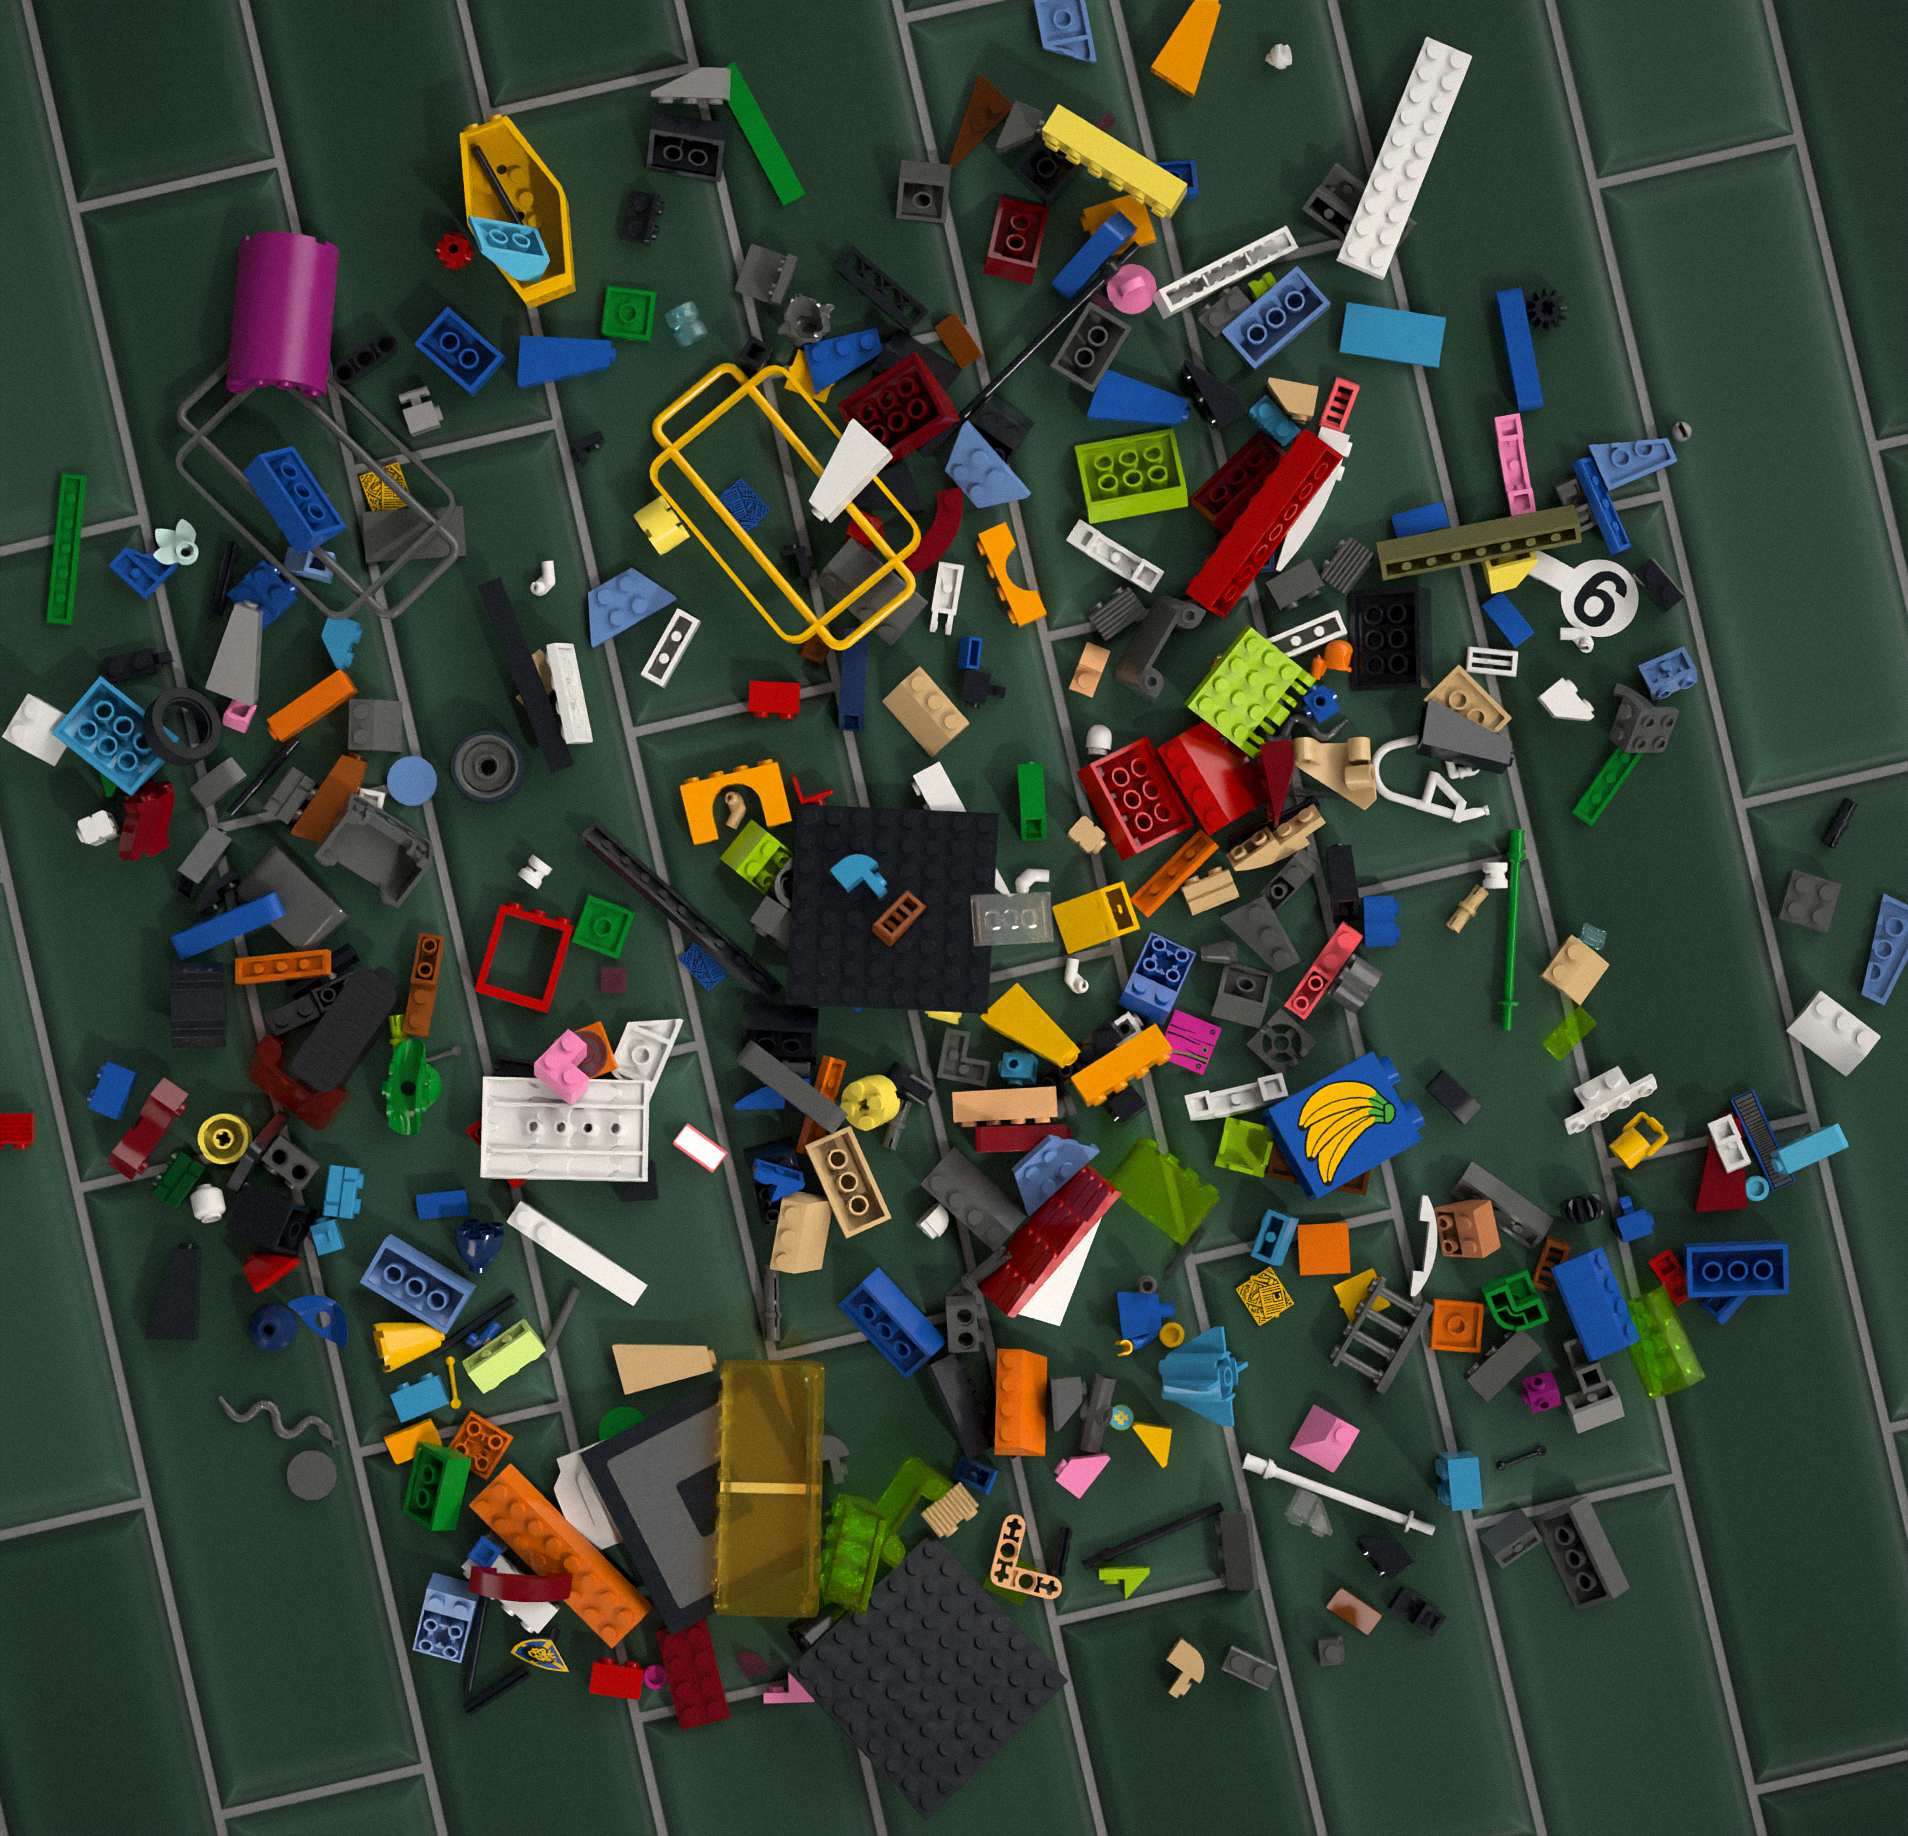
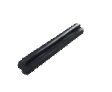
[1227,797,1321,849]

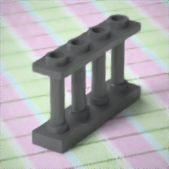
[1329,1275,1435,1395]

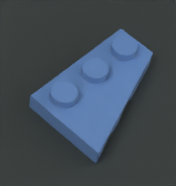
[1588,438,1677,491]

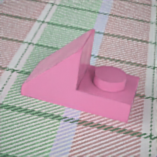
[763,1672,815,1703]

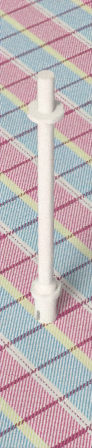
[1242,1453,1435,1535]

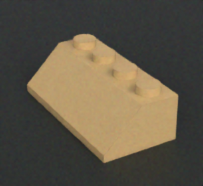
[804,1126,891,1239]

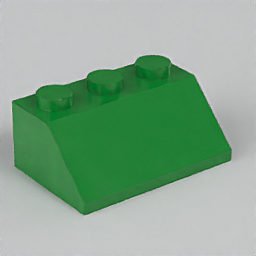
[402,1441,471,1531]

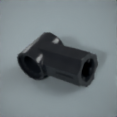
[885,1061,935,1106]

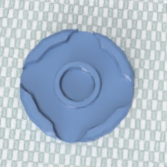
[387,756,438,806]

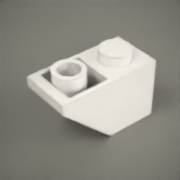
[1537,678,1595,721]

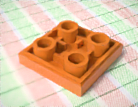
[448,1411,514,1481]

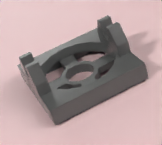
[1246,1008,1317,1078]

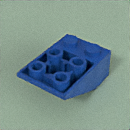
[1117,932,1196,1026]

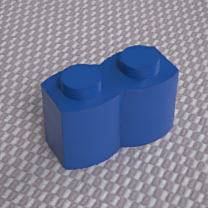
[1362,895,1400,947]

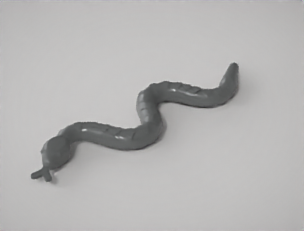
[1220,713,1348,745]
[217,1395,340,1448]

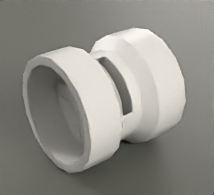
[518,854,552,889]
[1482,862,1508,889]

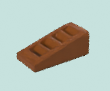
[872,890,926,947]
[1531,1235,1571,1293]

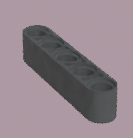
[735,1040,848,1135]

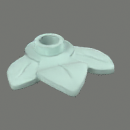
[153,519,198,565]

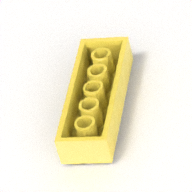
[1042,104,1187,219]

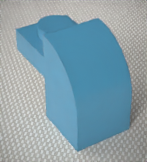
[830,854,887,899]

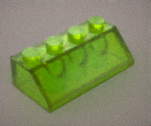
[1625,1285,1705,1399]

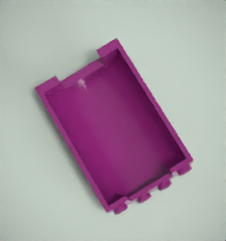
[226,232,339,398]

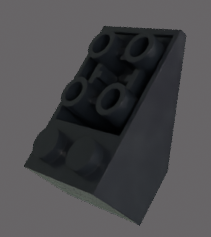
[1181,360,1248,433]
[973,395,1035,465]
[743,1136,806,1227]

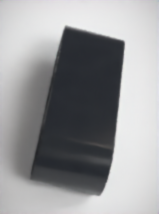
[333,333,399,387]

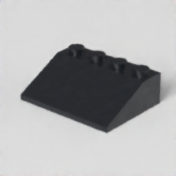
[1349,586,1433,692]

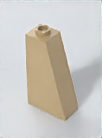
[612,1343,717,1395]

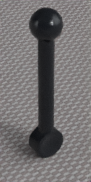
[1496,1445,1547,1471]

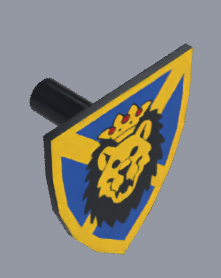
[510,1628,570,1672]

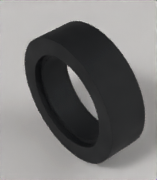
[143,687,221,766]

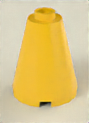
[373,1322,445,1373]

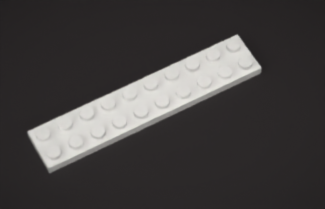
[1336,37,1472,280]

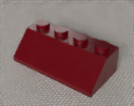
[1188,431,1287,536]

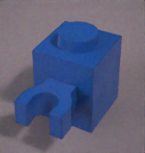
[1613,1195,1655,1243]

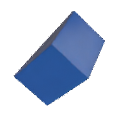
[952,1454,998,1495]

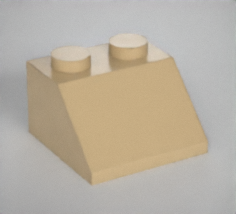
[1265,377,1319,425]
[1539,935,1609,1005]

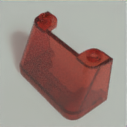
[247,1034,354,1130]

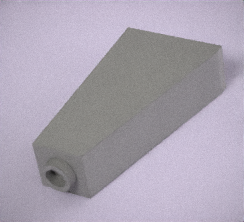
[205,600,263,706]

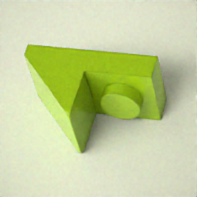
[1098,1566,1150,1599]

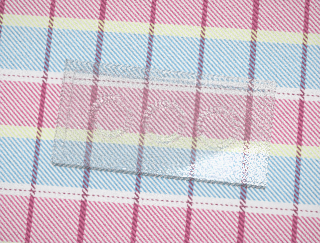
[970,892,1054,946]

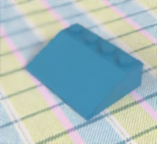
[52,676,180,796]

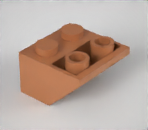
[1433,1199,1501,1258]

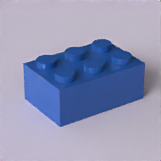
[414,306,506,397]

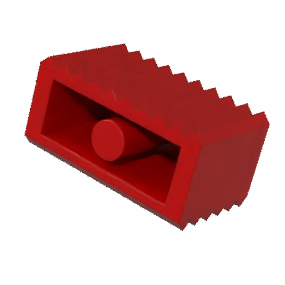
[0,1113,35,1149]

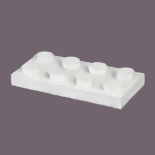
[545,643,593,744]

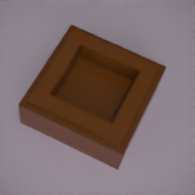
[799,635,830,666]

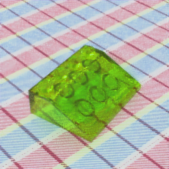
[815,1493,888,1615]

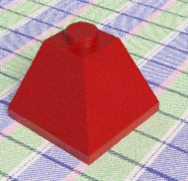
[242,1252,303,1293]

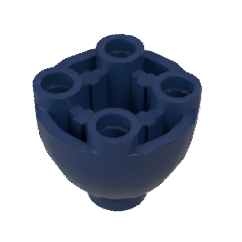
[454,1218,504,1273]
[247,1303,298,1353]

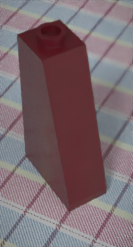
[1693,1113,1748,1212]
[975,1124,1071,1153]

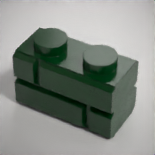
[152,1151,208,1209]

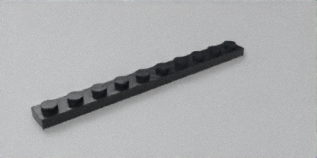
[578,821,784,1005]

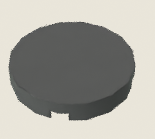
[286,1449,338,1500]

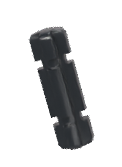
[1051,1526,1073,1577]

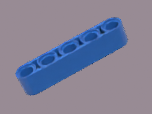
[1495,287,1543,412]
[170,891,286,960]

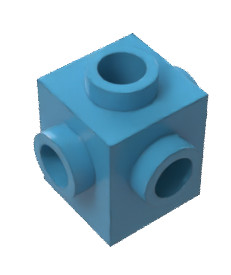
[998,1050,1039,1088]

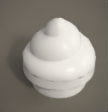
[1265,44,1292,69]

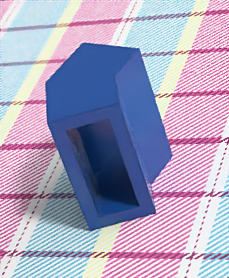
[957,636,982,670]

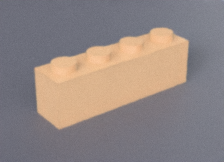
[952,1086,1058,1127]

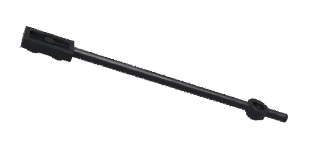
[918,241,1141,461]

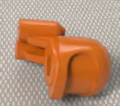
[1310,640,1353,680]

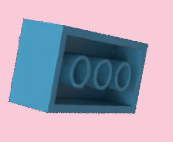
[1435,1450,1483,1511]

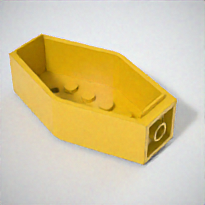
[460,114,576,309]

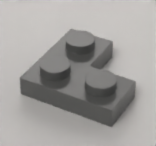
[937,1028,991,1087]

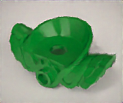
[382,1039,442,1135]

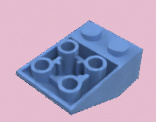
[413,1572,480,1663]

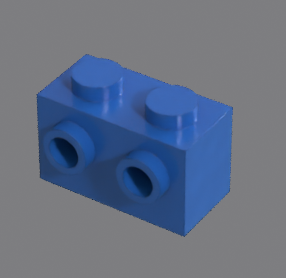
[87,1061,139,1120]

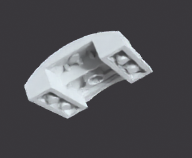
[554,1439,623,1551]

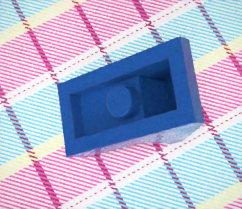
[752,1158,805,1202]

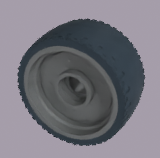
[450,729,526,805]

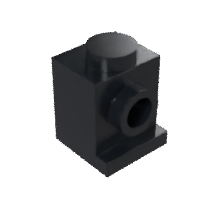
[738,336,773,374]

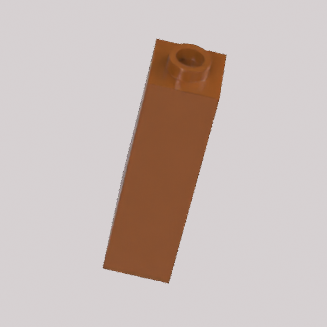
[291,752,368,843]

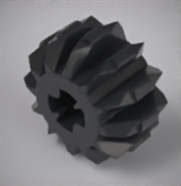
[1526,288,1568,332]
[1560,1192,1604,1226]

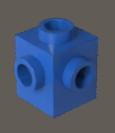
[1301,684,1340,725]

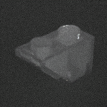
[1284,1486,1333,1538]

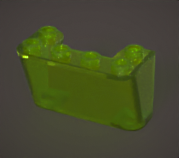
[1107,1136,1221,1246]

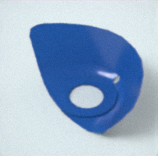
[288,1295,348,1349]

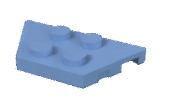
[1034,0,1097,64]
[945,420,1031,508]
[588,568,677,648]
[1012,1135,1100,1216]

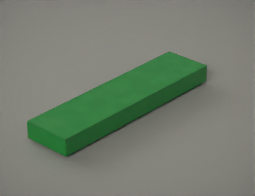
[1571,746,1643,827]

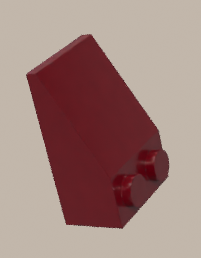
[983,196,1049,285]

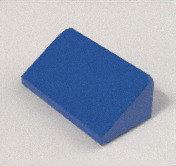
[415,1189,469,1220]
[1699,1296,1748,1325]

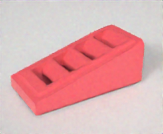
[1318,376,1360,433]

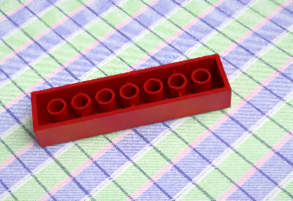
[1185,428,1344,619]

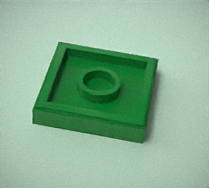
[600,285,657,342]
[571,895,636,959]

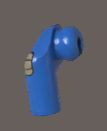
[465,1321,502,1351]

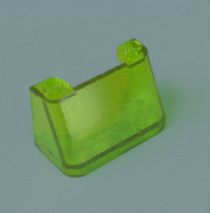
[860,1457,953,1569]

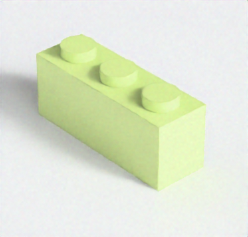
[462,1318,546,1394]

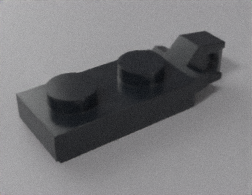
[101,648,174,684]

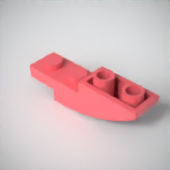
[1284,922,1363,1020]

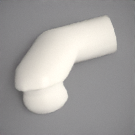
[530,561,555,596]
[1560,628,1594,653]
[1015,869,1049,894]

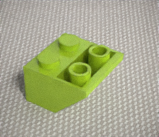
[720,819,794,895]

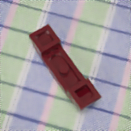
[468,1566,573,1602]

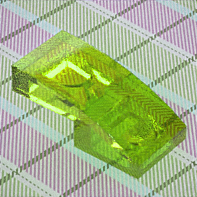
[1542,1005,1597,1061]

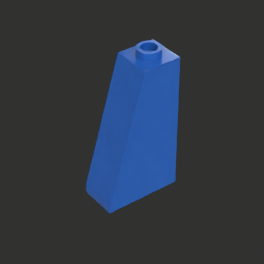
[517,335,616,389]
[1086,370,1191,427]

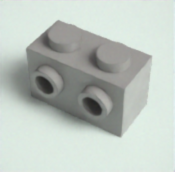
[1564,1380,1625,1434]

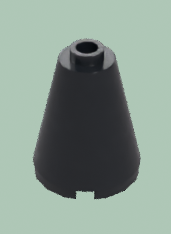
[785,1598,854,1653]

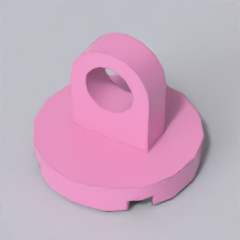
[1107,264,1157,315]

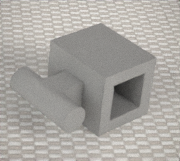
[398,386,444,436]

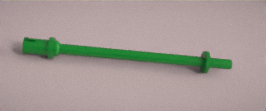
[1497,829,1526,1031]

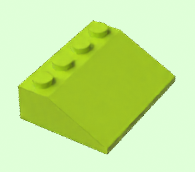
[1075,428,1188,524]

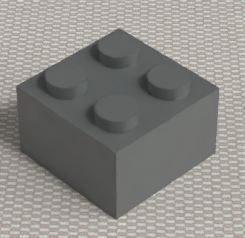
[1775,870,1842,933]

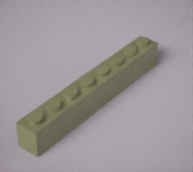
[1376,504,1582,581]

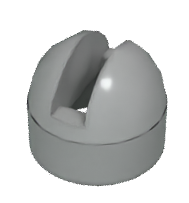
[1671,422,1692,442]

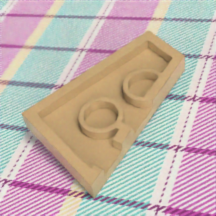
[1422,665,1512,733]

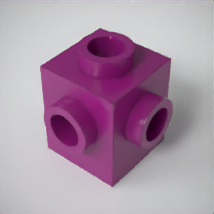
[1520,1371,1562,1413]

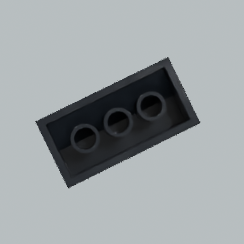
[926,1353,995,1459]

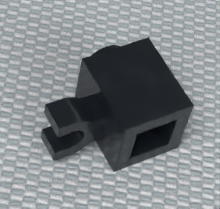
[961,670,1006,709]
[1108,1085,1149,1126]

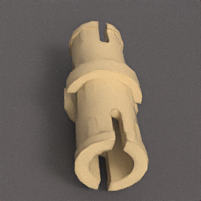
[1446,884,1489,933]

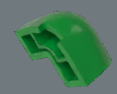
[1482,1268,1549,1332]

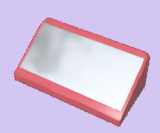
[672,1123,728,1173]

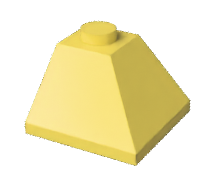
[1481,552,1538,594]

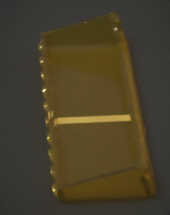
[714,1359,825,1618]

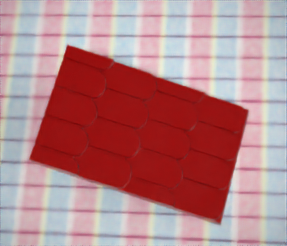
[978,1164,1122,1326]

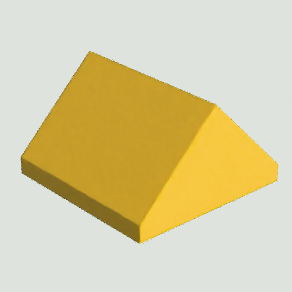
[1131,1421,1172,1468]

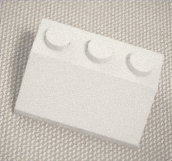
[1786,990,1881,1077]

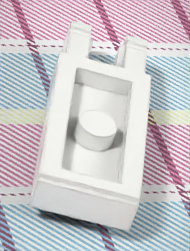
[930,561,964,635]

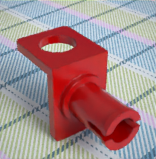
[791,774,833,805]

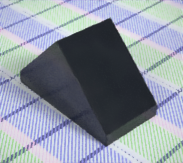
[619,1160,659,1202]

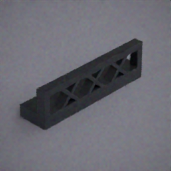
[833,246,929,334]

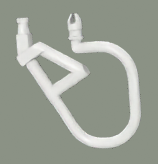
[1371,735,1490,824]

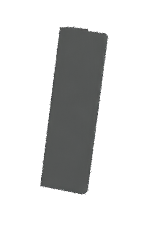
[1450,1162,1553,1251]

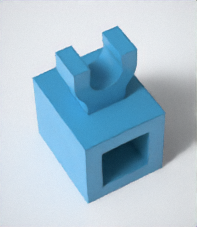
[310,1216,345,1256]

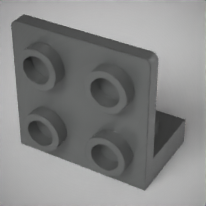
[735,244,798,308]

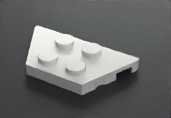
[611,1019,684,1102]

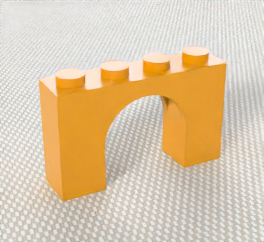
[680,759,792,845]

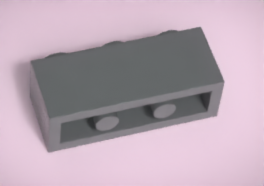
[1464,1330,1542,1402]

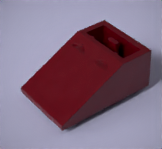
[1255,739,1295,829]

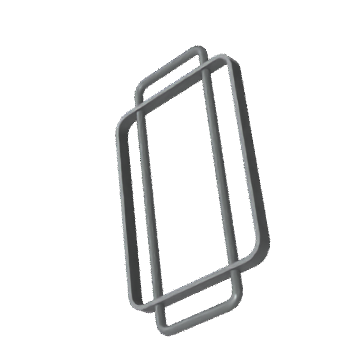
[176,358,460,621]

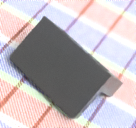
[1480,1509,1543,1569]

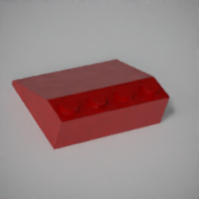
[1156,721,1268,836]
[1076,736,1194,861]

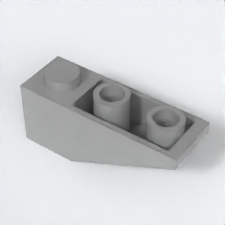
[651,67,731,105]

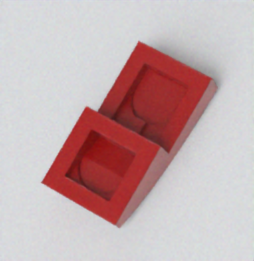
[1648,1249,1690,1307]

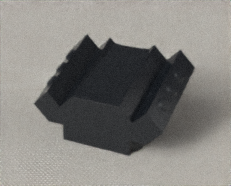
[169,962,228,1048]

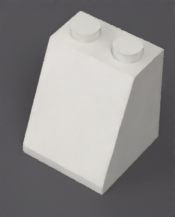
[2,694,67,766]

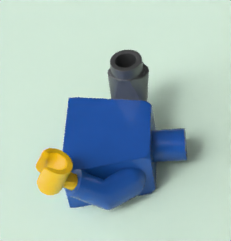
[1115,1276,1175,1356]

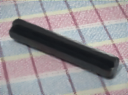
[209,541,239,615]
[463,1665,531,1716]

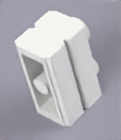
[76,810,121,846]

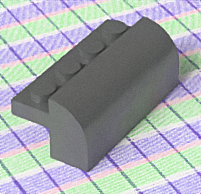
[1302,163,1417,255]

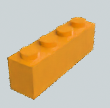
[1071,1023,1172,1107]

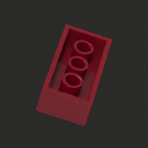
[656,1617,731,1730]

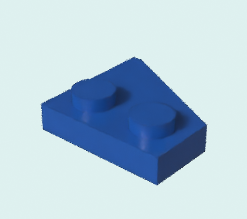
[108,547,179,601]

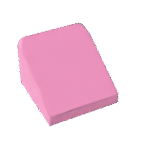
[222,699,257,733]

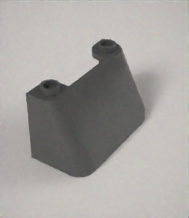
[1115,595,1206,703]
[314,793,434,908]
[236,845,351,952]

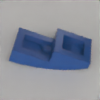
[1391,502,1450,538]
[1481,592,1534,648]

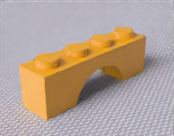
[975,522,1047,628]

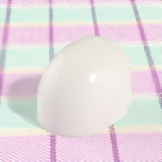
[1086,724,1112,756]
[916,1202,949,1240]

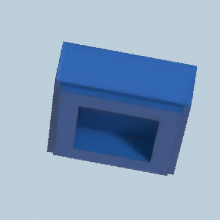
[467,1535,503,1567]

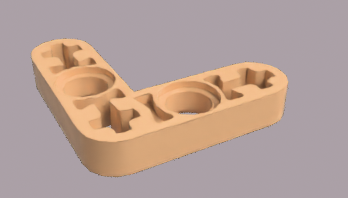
[990,1514,1062,1599]

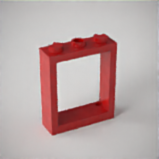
[474,901,575,1013]

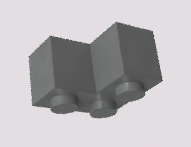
[750,896,791,951]

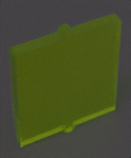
[983,1549,1041,1606]

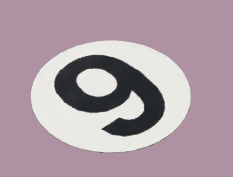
[1561,559,1639,637]

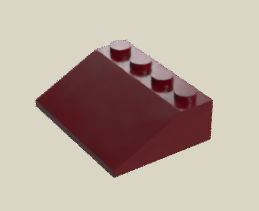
[837,352,960,471]

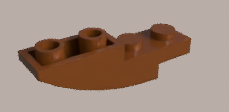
[403,933,445,1038]

